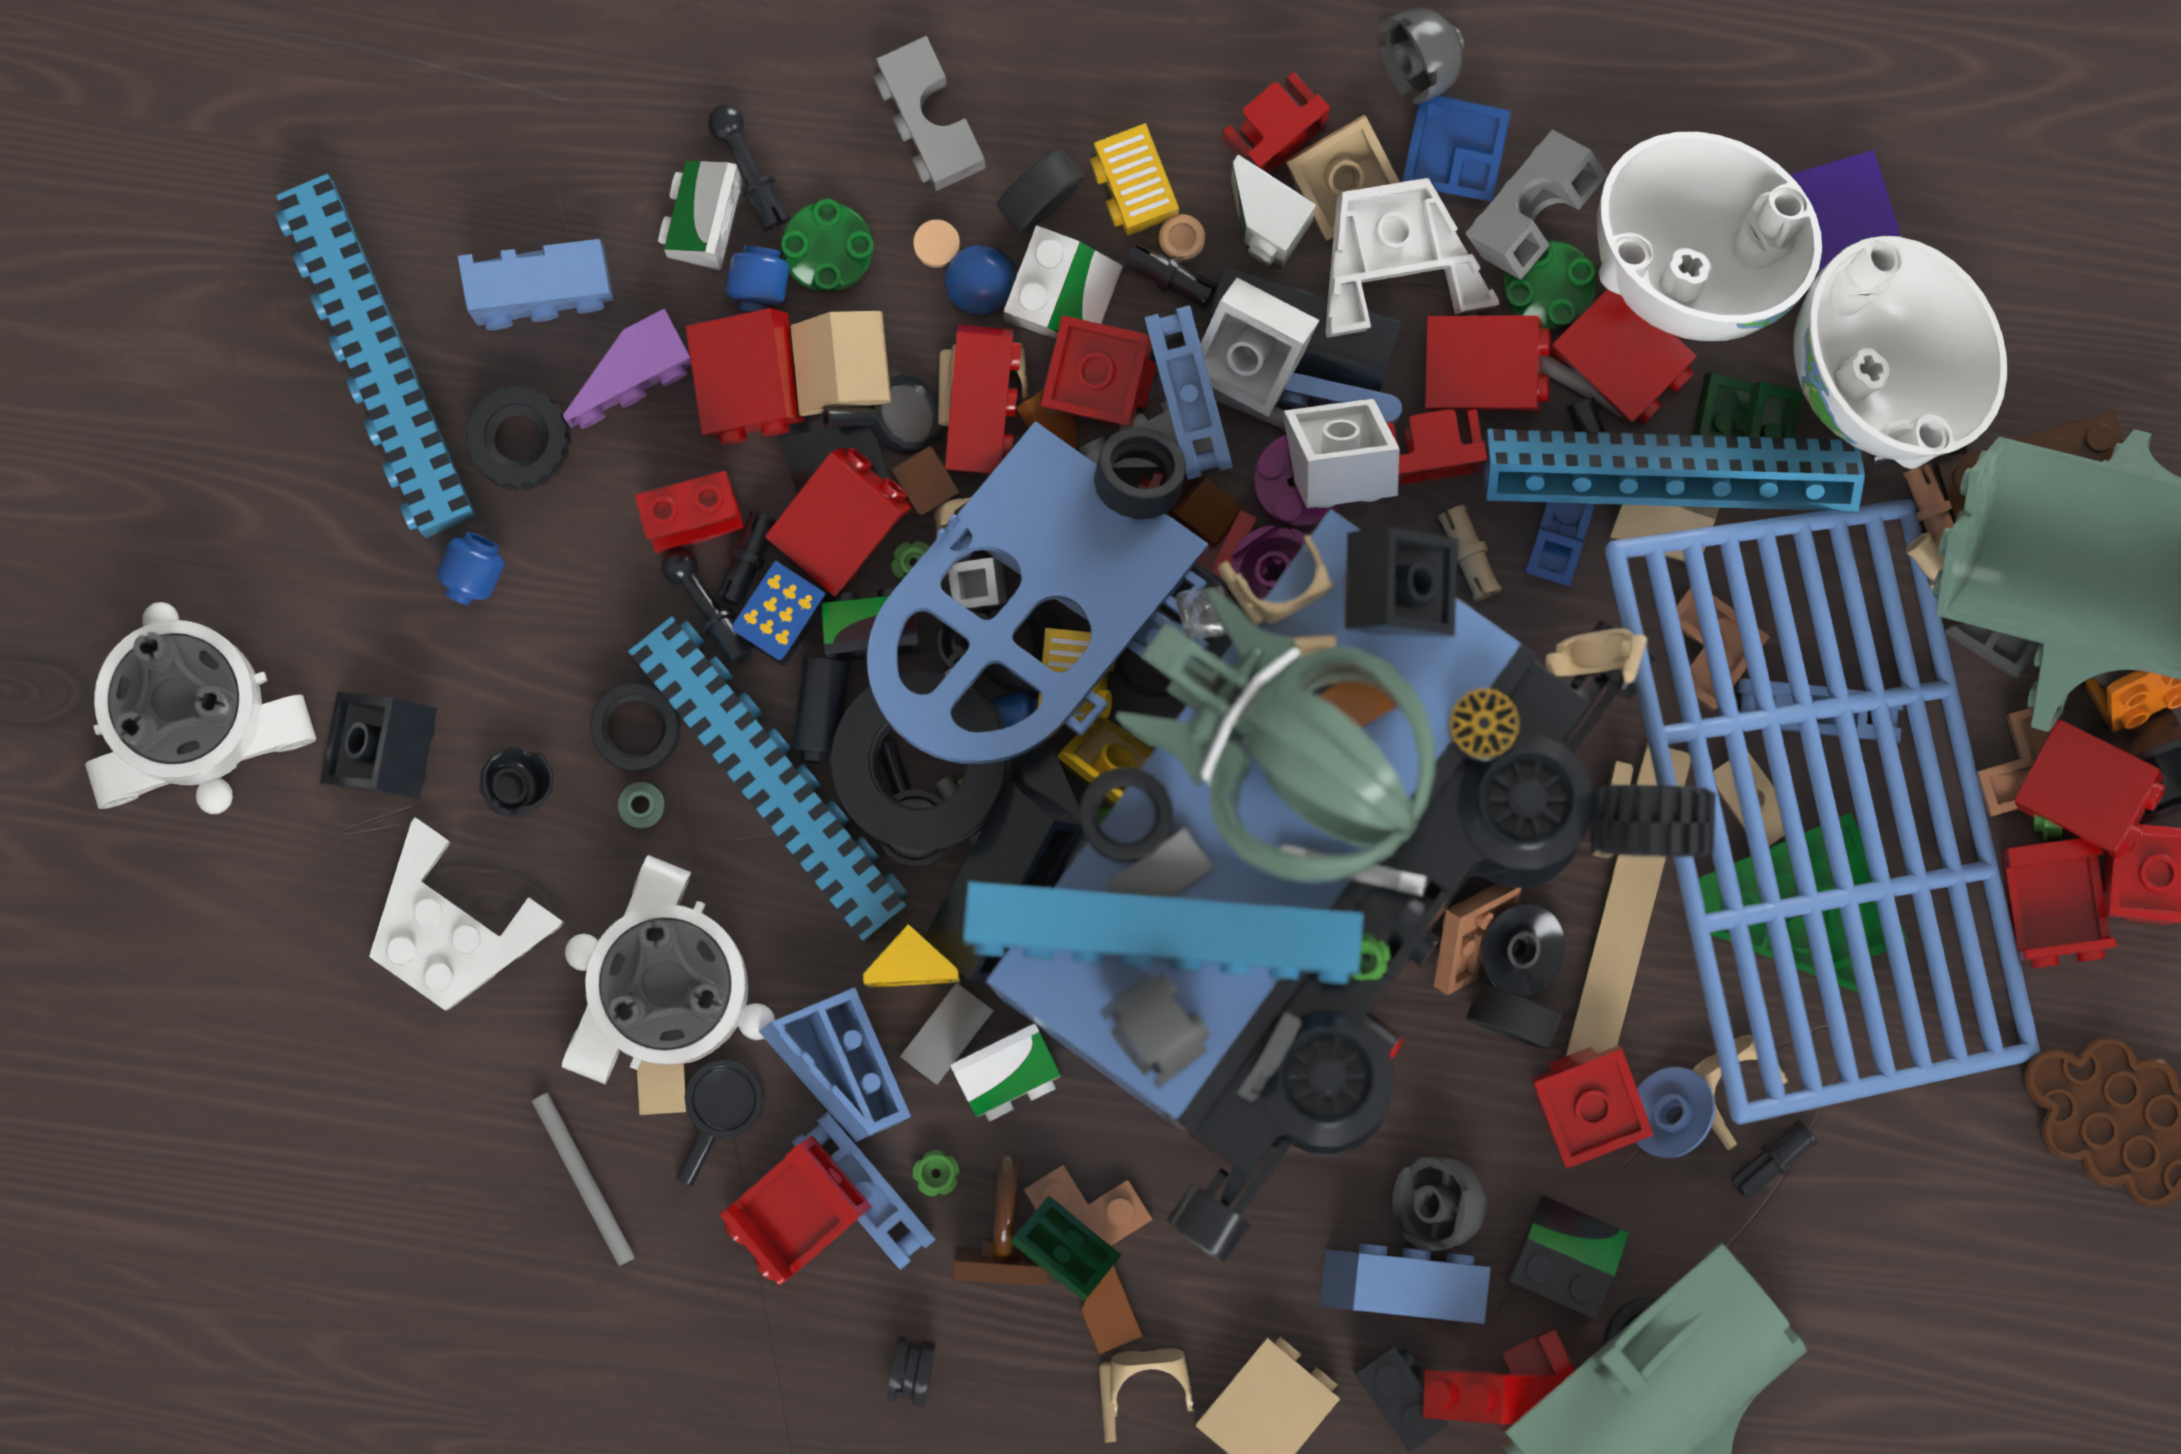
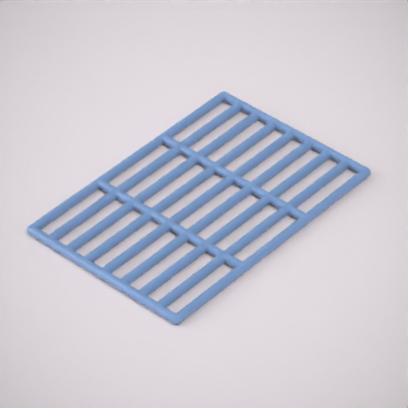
[1605,499,2041,1124]

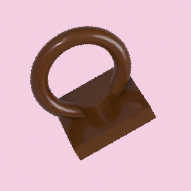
[953,1154,1049,1286]

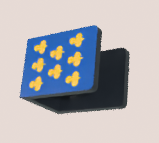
[732,561,829,666]

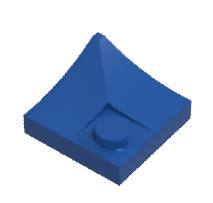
[1402,95,1512,202]

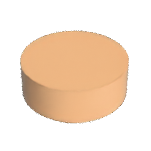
[1159,214,1205,263]
[914,220,960,268]

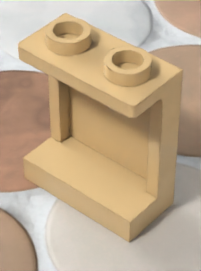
[1194,1337,1340,1454]

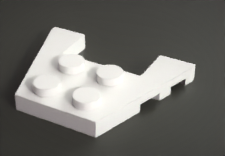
[1325,178,1499,338]
[369,817,564,1011]

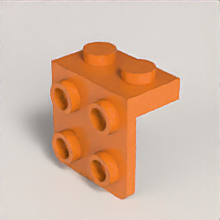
[2085,670,2181,733]

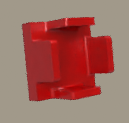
[1222,72,1330,174]
[1040,315,1156,428]
[1387,409,1487,486]
[2102,824,2181,925]
[1531,1045,1654,1169]

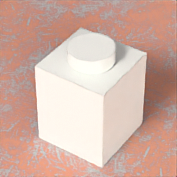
[948,558,1008,611]

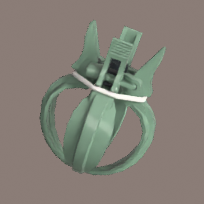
[1116,589,1436,883]

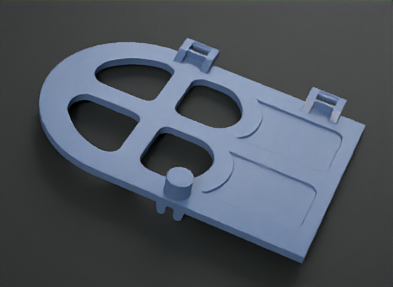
[867,421,1209,764]

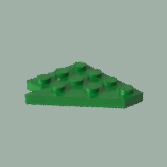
[1679,813,1908,997]

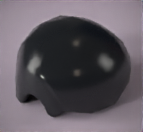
[479,747,553,818]

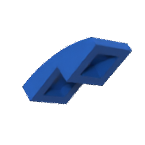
[1525,502,1595,586]

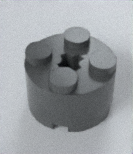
[1099,972,1210,1088]

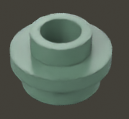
[618,782,665,829]

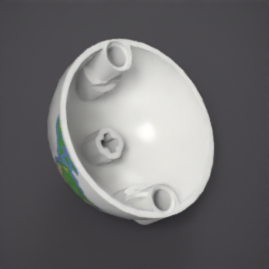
[1597,132,1822,341]
[1794,236,2007,469]

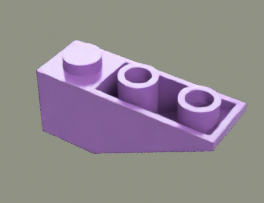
[563,309,691,429]

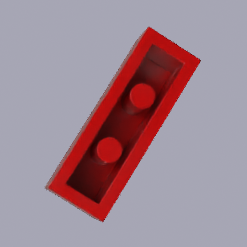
[945,324,1022,473]

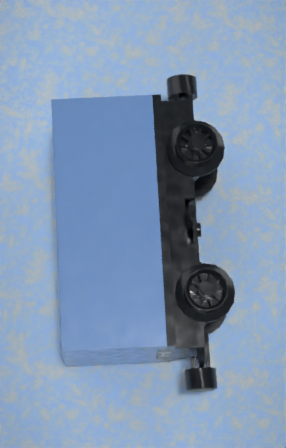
[987,509,1657,1262]

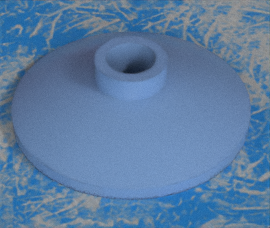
[1635,1067,1715,1158]

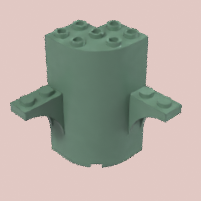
[1933,429,2181,732]
[1499,1244,1807,1454]

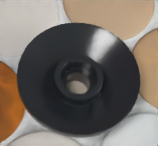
[1480,903,1565,996]

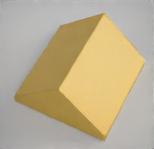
[1057,718,1156,807]
[863,924,961,987]

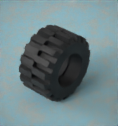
[1592,785,1716,857]

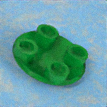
[781,199,874,292]
[1504,240,1596,330]

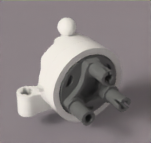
[85,602,316,814]
[562,855,775,1084]

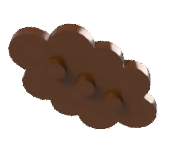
[2022,1037,2181,1207]

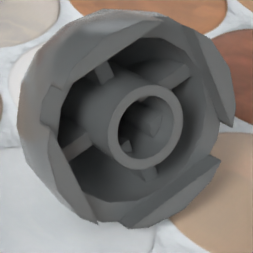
[1378,8,1464,104]
[1392,1156,1487,1251]

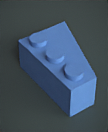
[458,239,614,330]
[758,987,911,1142]
[1320,1243,1490,1324]

